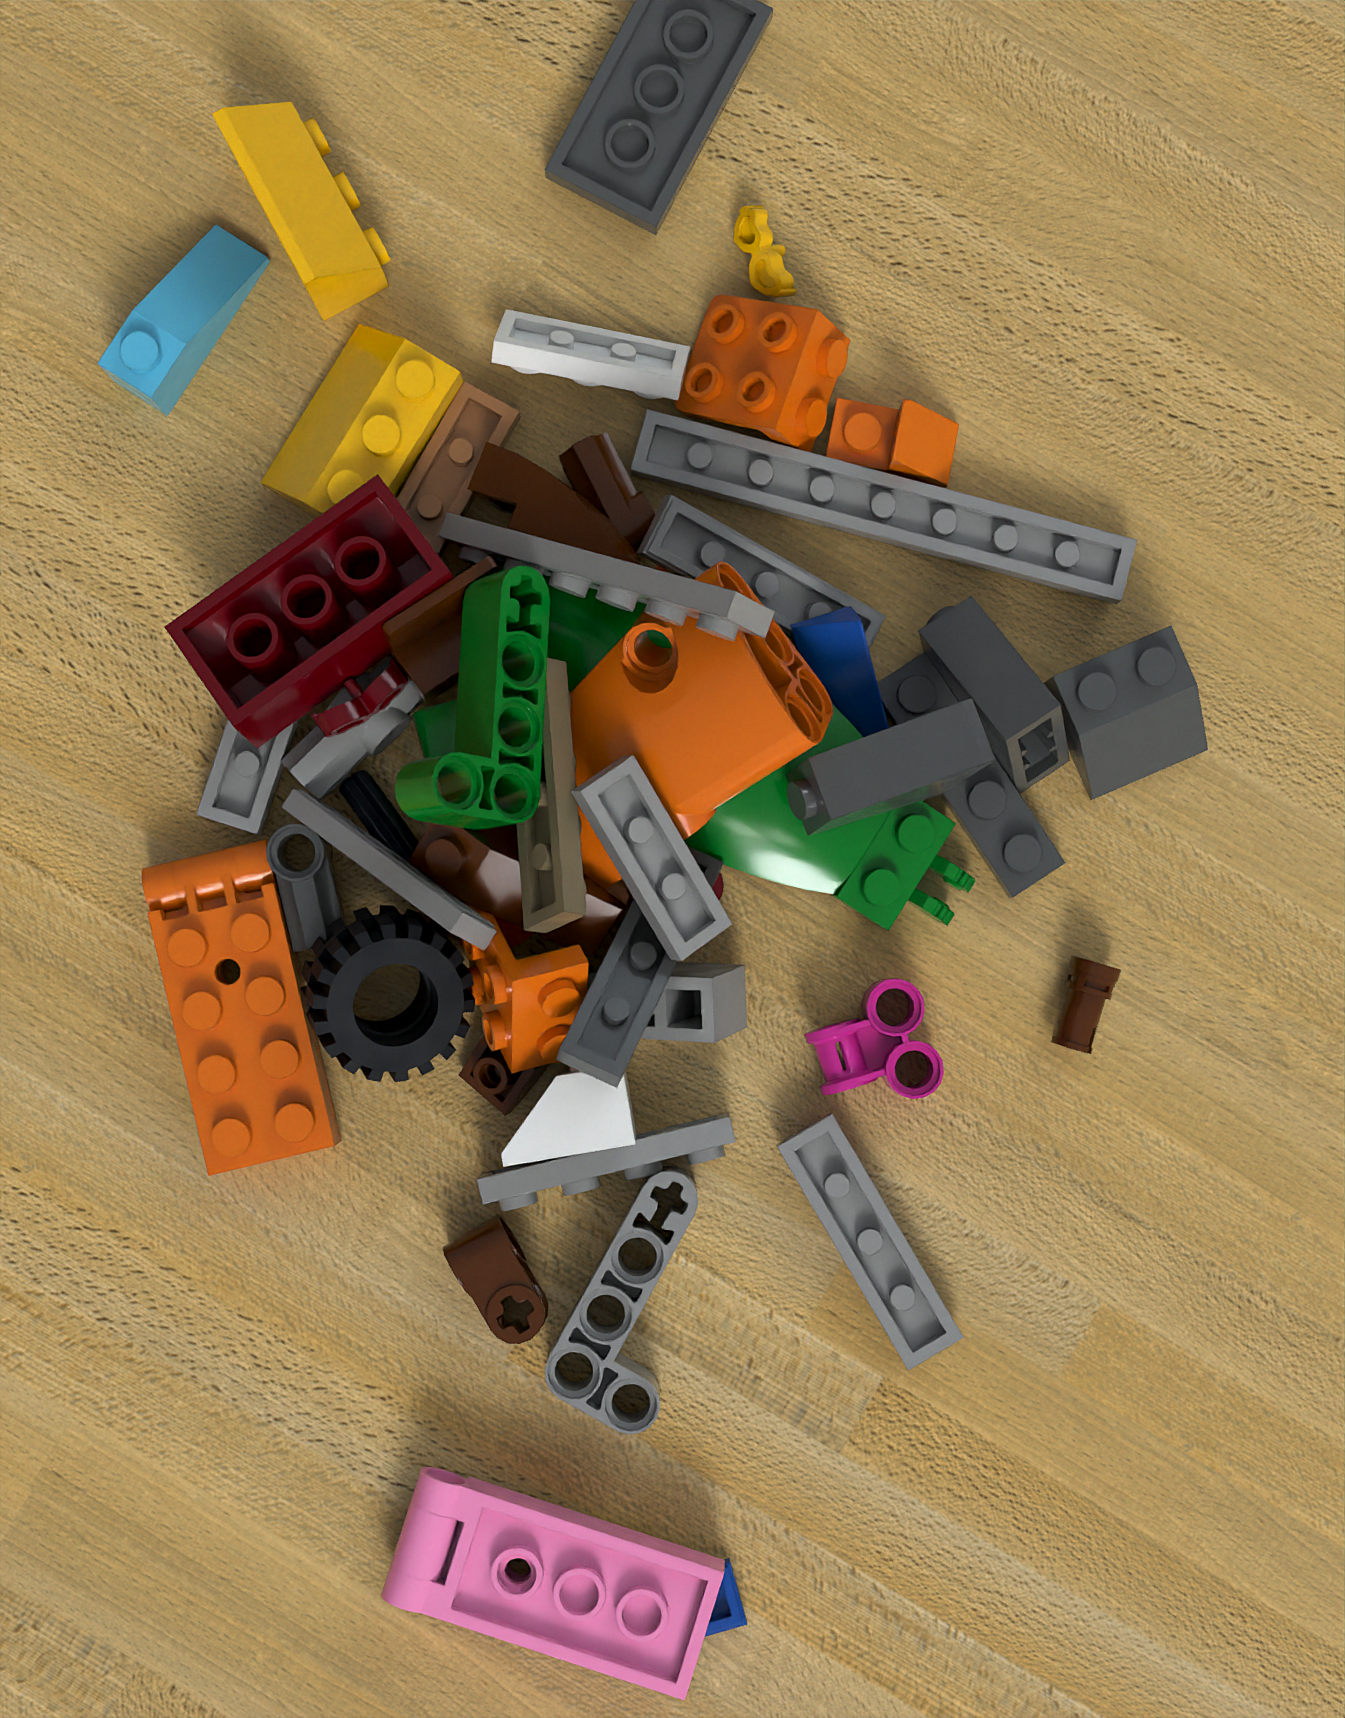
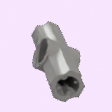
[281,654,424,801]

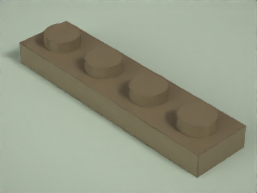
[517,658,587,933]

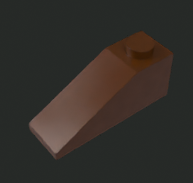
[409,823,627,959]

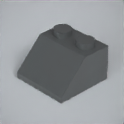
[1044,626,1208,800]

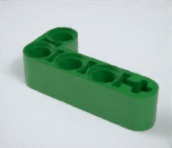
[395,566,550,830]

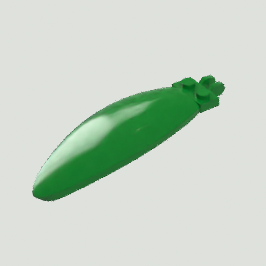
[454,562,976,931]

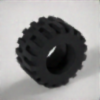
[300,905,475,1082]

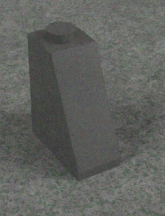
[918,596,1070,794]
[785,698,995,836]

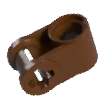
[443,1214,549,1344]

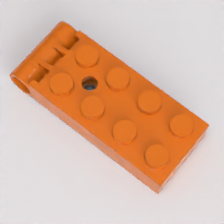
[142,839,342,1176]

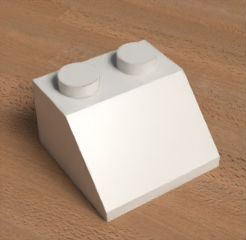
[501,1067,637,1167]

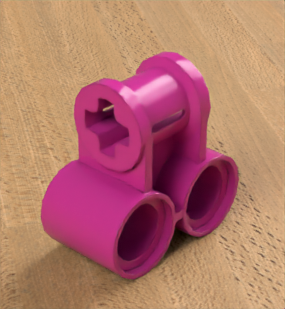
[804,978,944,1099]

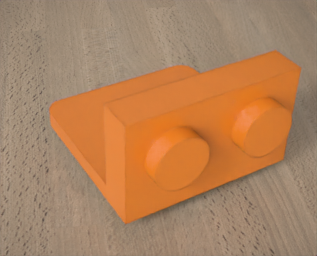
[675,295,851,453]
[461,904,589,1074]

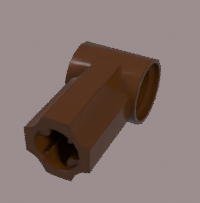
[559,432,655,555]

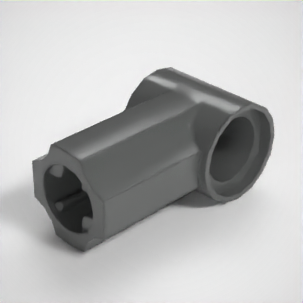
[266,824,346,952]

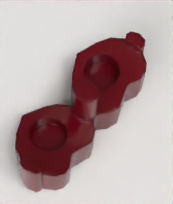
[310,658,409,738]

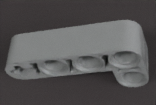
[545,1166,698,1434]

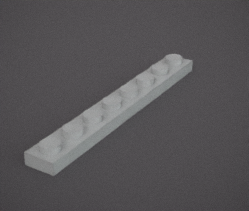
[630,409,1137,605]

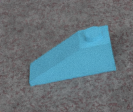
[97,224,270,417]

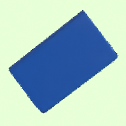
[790,606,889,737]

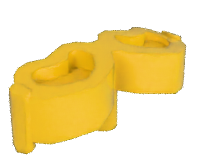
[733,205,797,297]

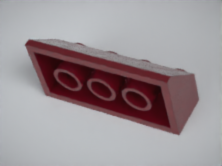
[165,474,454,749]

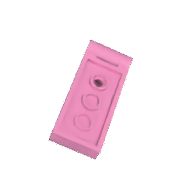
[381,1467,725,1700]

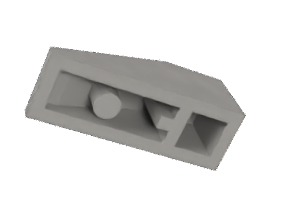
[587,962,747,1043]

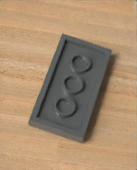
[545,0,773,235]

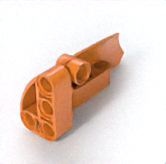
[459,561,833,949]

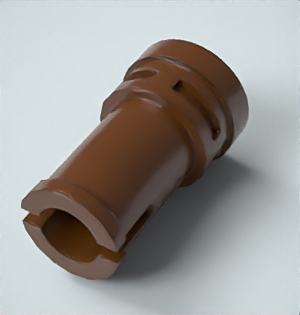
[1051,955,1121,1054]

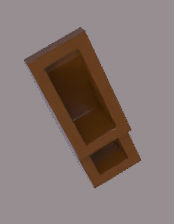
[467,442,644,566]

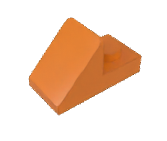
[825,398,959,488]

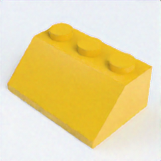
[212,102,391,321]
[260,324,464,518]

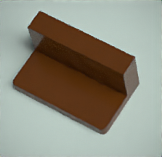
[382,556,500,704]

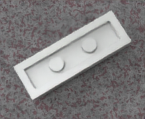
[491,309,690,400]

